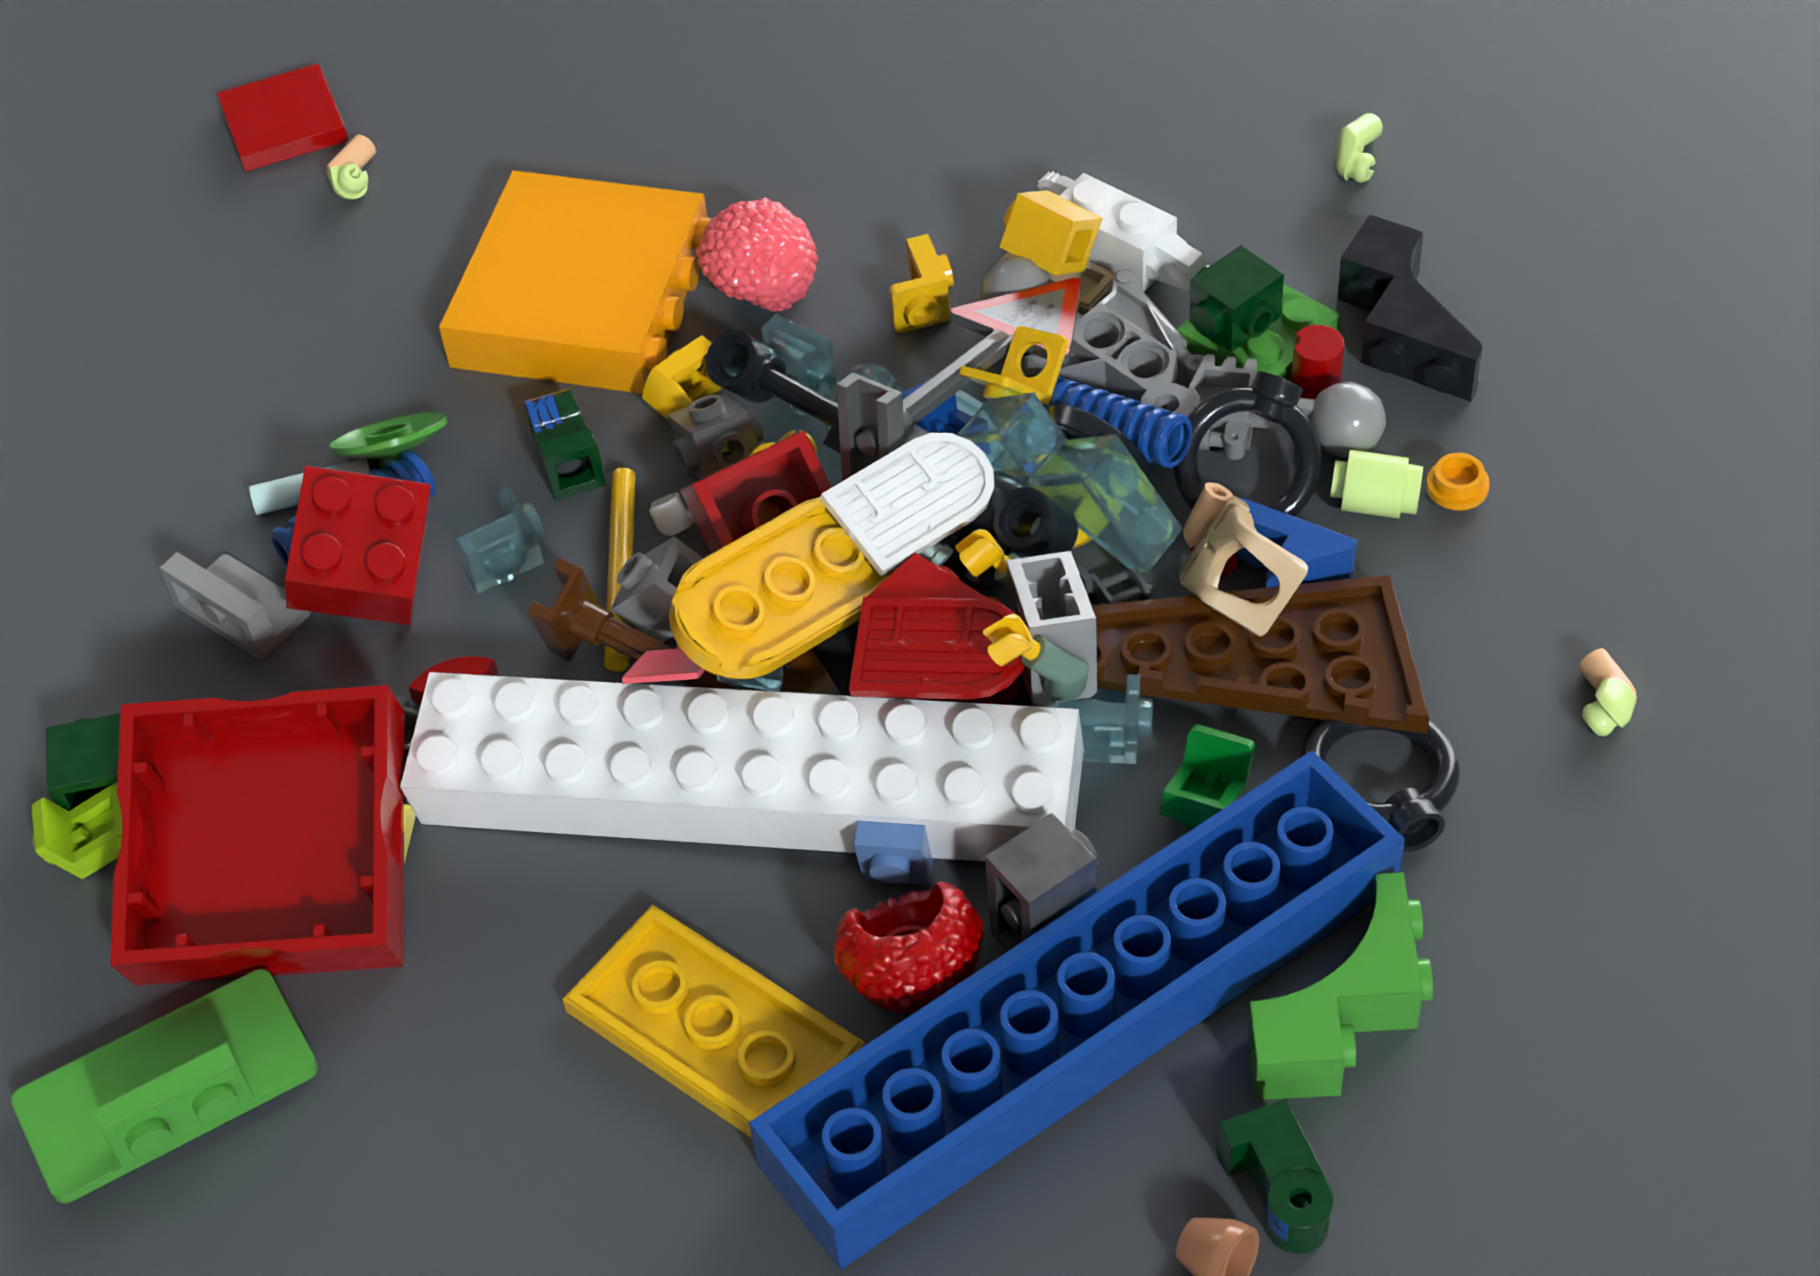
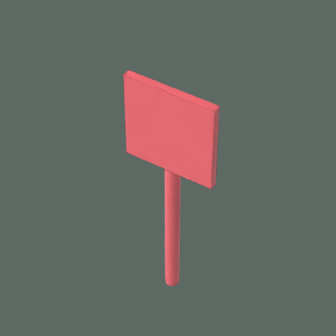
[622,644,705,684]

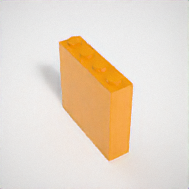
[439,170,712,394]

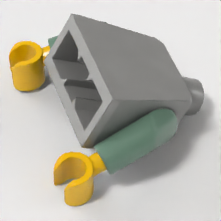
[955,529,1097,709]

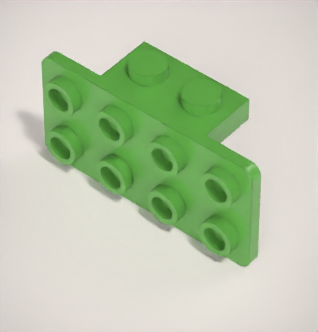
[11,969,318,1203]

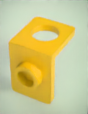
[959,326,1069,407]

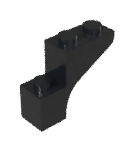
[1337,214,1483,402]

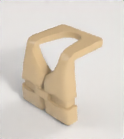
[1178,496,1308,636]

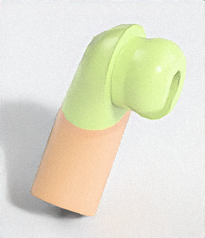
[326,134,376,200]
[1579,648,1637,737]

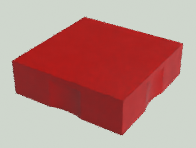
[110,685,405,986]

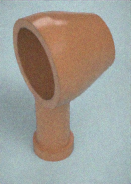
[1176,1217,1259,1276]

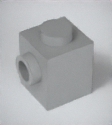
[611,536,703,643]

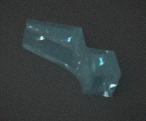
[957,392,1183,572]

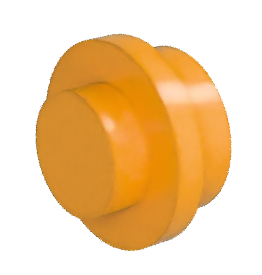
[1426,453,1490,511]

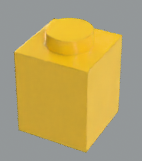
[999,190,1103,276]

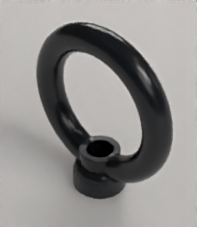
[1173,371,1321,517]
[1299,719,1460,852]

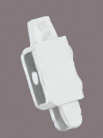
[1031,171,1203,292]

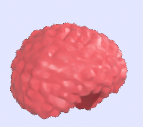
[696,197,818,312]

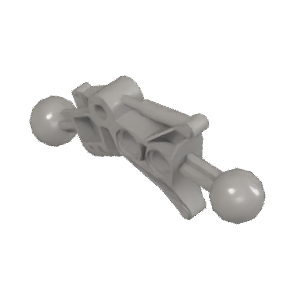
[980,255,1387,460]

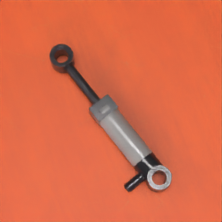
[705,330,1078,589]

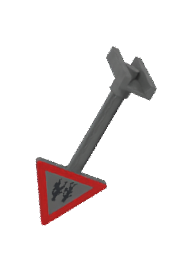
[836,278,1081,481]

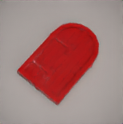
[849,597,1024,700]

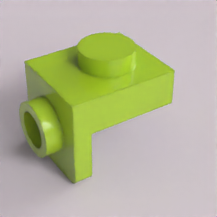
[31,781,122,879]

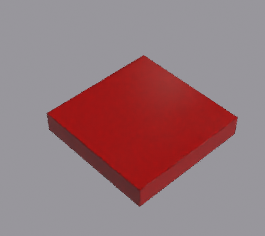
[217,63,349,172]

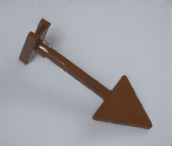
[527,556,842,695]

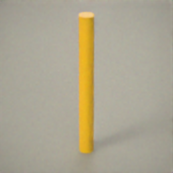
[604,468,636,672]

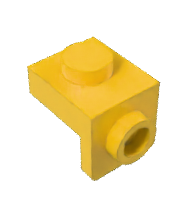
[889,234,954,333]

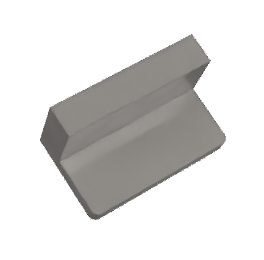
[159,552,311,661]

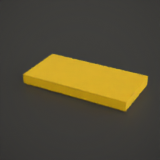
[562,904,865,1138]

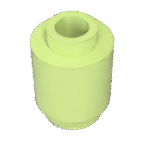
[1330,450,1423,519]

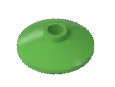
[329,412,448,469]

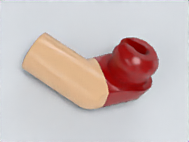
[1183,482,1238,578]

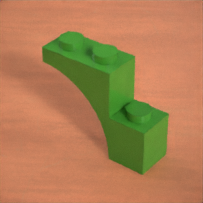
[1248,872,1433,1100]

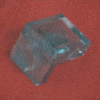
[1058,674,1153,764]

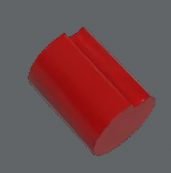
[1291,325,1344,399]

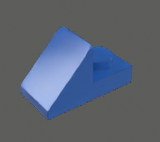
[1235,497,1357,588]

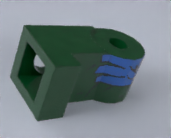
[524,388,606,501]
[1217,1098,1334,1254]

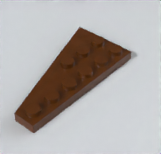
[1018,575,1429,734]

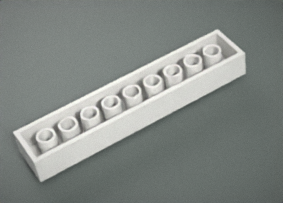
[400,672,1084,862]

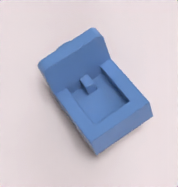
[853,820,934,885]

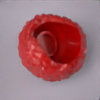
[833,881,984,1015]

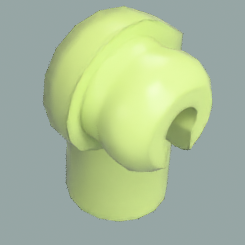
[1335,113,1383,183]

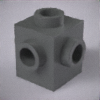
[667,392,764,480]

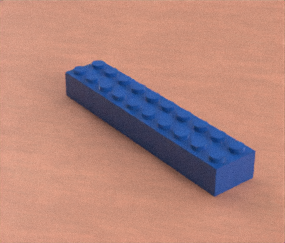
[749,750,1405,1270]

